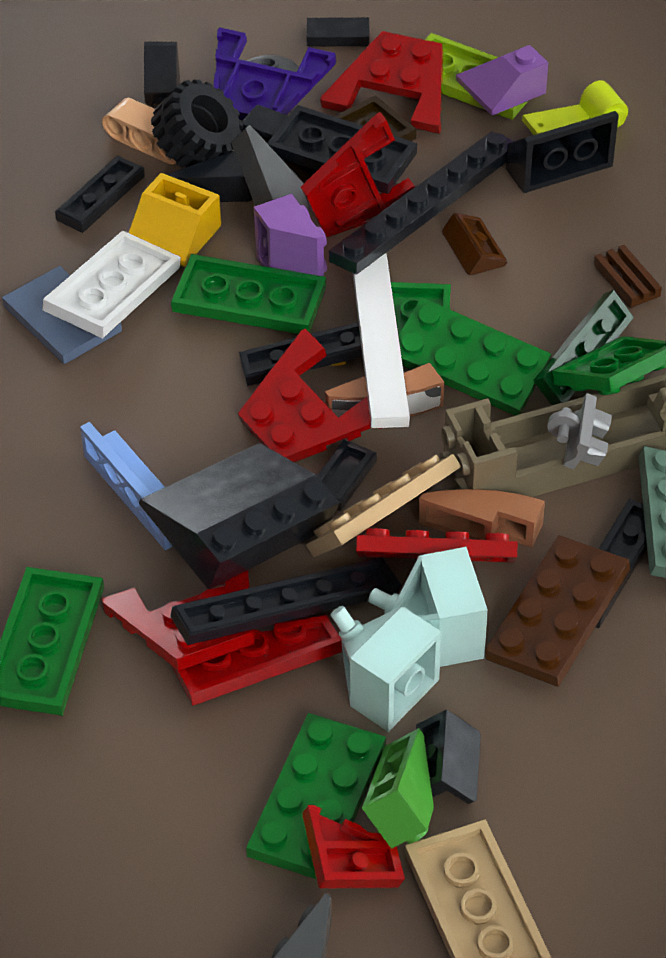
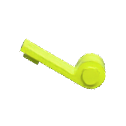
[522,80,628,135]

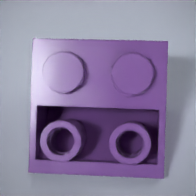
[254,194,327,276]

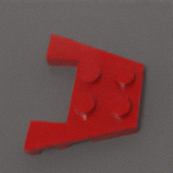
[320,31,444,134]
[300,112,415,237]
[237,328,382,462]
[101,570,254,671]

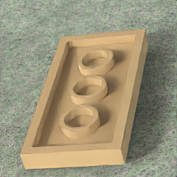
[305,454,461,558]
[405,819,552,958]

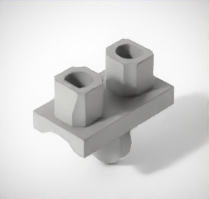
[547,393,612,470]

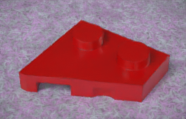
[302,805,405,888]

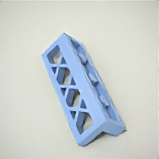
[80,422,173,550]

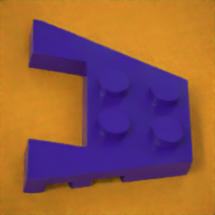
[214,27,336,120]

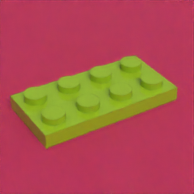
[425,33,528,120]

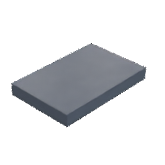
[2,266,122,364]

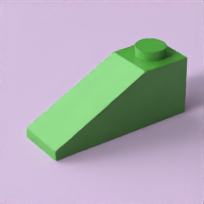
[362,728,434,849]

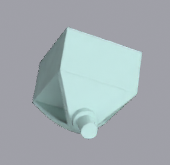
[368,547,488,667]
[330,606,441,732]

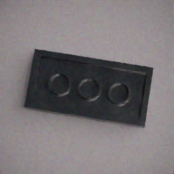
[267,105,417,194]

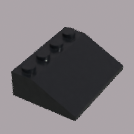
[139,443,340,589]

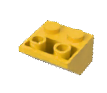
[129,173,221,267]

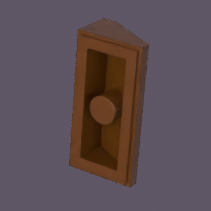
[442,213,507,275]

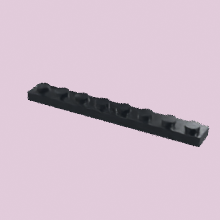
[329,131,514,275]

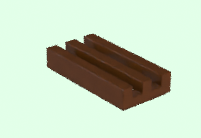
[594,245,662,308]

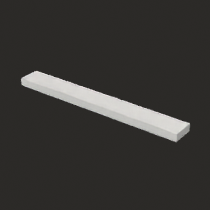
[352,253,410,428]

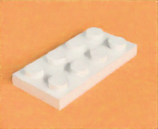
[43,230,181,339]

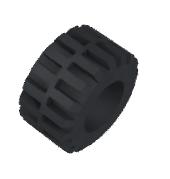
[151,79,243,168]

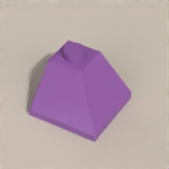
[456,45,548,116]

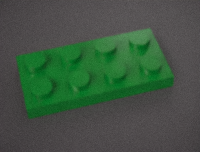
[171,254,326,334]
[398,297,552,416]
[0,567,104,716]
[246,713,386,879]

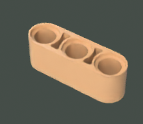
[102,98,176,164]

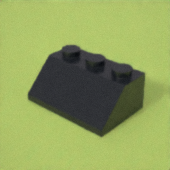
[506,111,619,193]

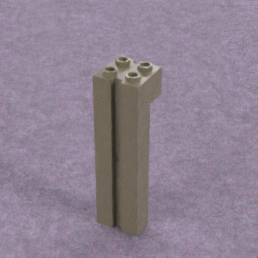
[440,374,666,497]

